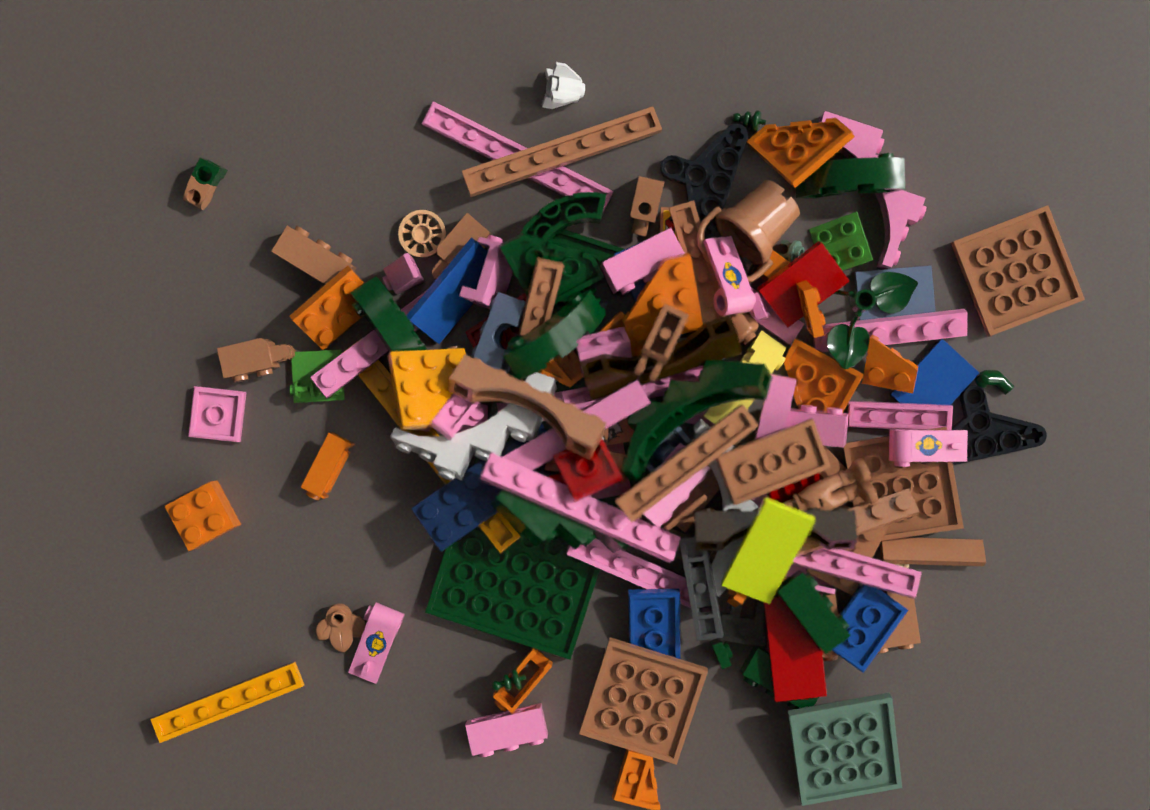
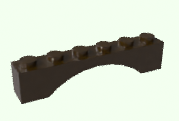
[580,315,741,400]
[694,507,858,551]

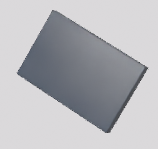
[854,265,936,321]

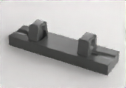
[679,535,723,641]

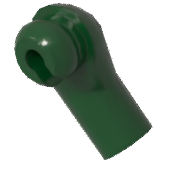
[975,370,1014,395]

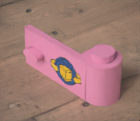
[703,236,756,316]
[889,429,967,467]
[348,602,405,684]

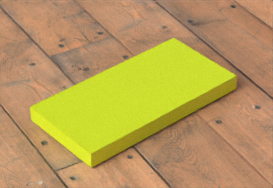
[721,498,815,604]

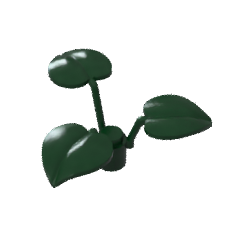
[827,272,918,369]

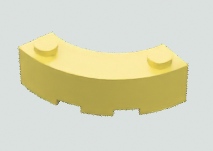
[704,330,787,424]

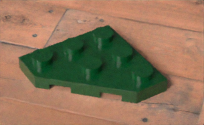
[499,233,605,304]

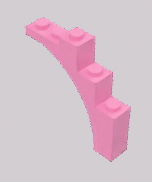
[819,111,926,270]

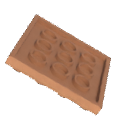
[951,205,1085,337]
[843,427,964,541]
[579,637,708,765]

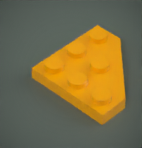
[388,348,466,430]

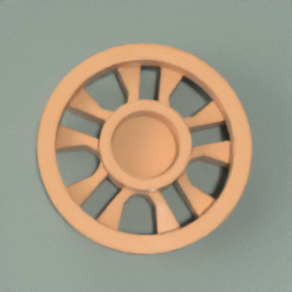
[398,210,446,258]

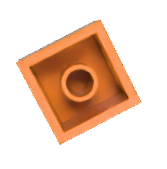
[165,480,241,551]

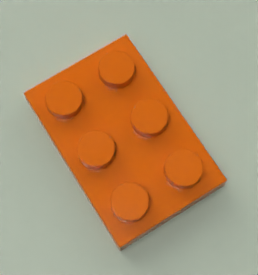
[290,265,364,350]

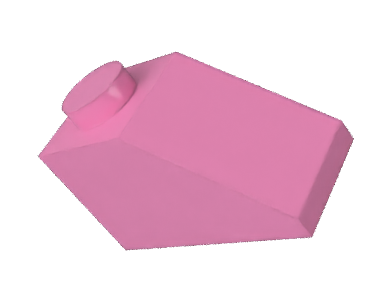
[382,253,425,295]

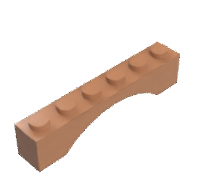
[449,355,606,460]

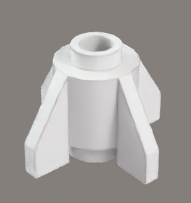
[542,62,585,109]

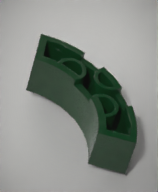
[796,153,905,199]
[520,192,606,241]
[350,276,427,353]
[502,290,606,380]

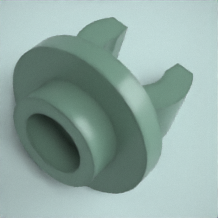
[778,240,805,262]

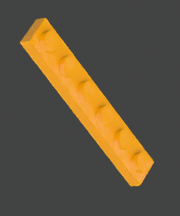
[150,662,304,743]

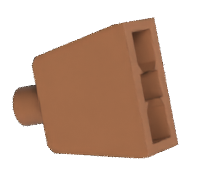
[630,176,664,236]

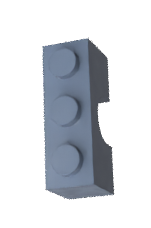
[471,292,526,374]

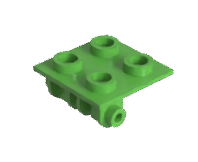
[809,212,873,271]
[290,350,345,403]

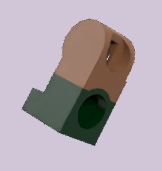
[183,158,228,210]

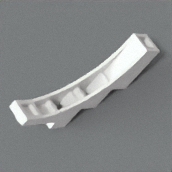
[391,372,557,480]

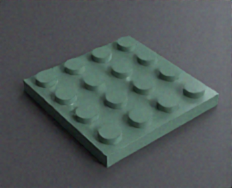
[788,693,902,806]

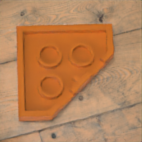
[746,118,854,188]
[622,253,703,347]
[784,338,864,413]

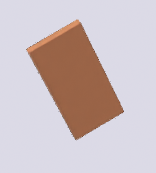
[716,418,831,506]

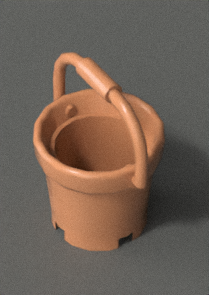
[697,180,800,282]

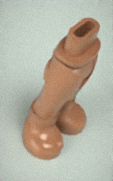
[783,458,878,511]

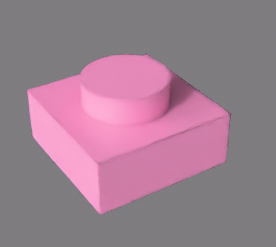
[749,292,771,320]

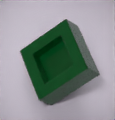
[710,638,733,669]

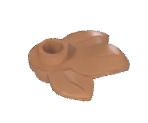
[316,603,366,653]

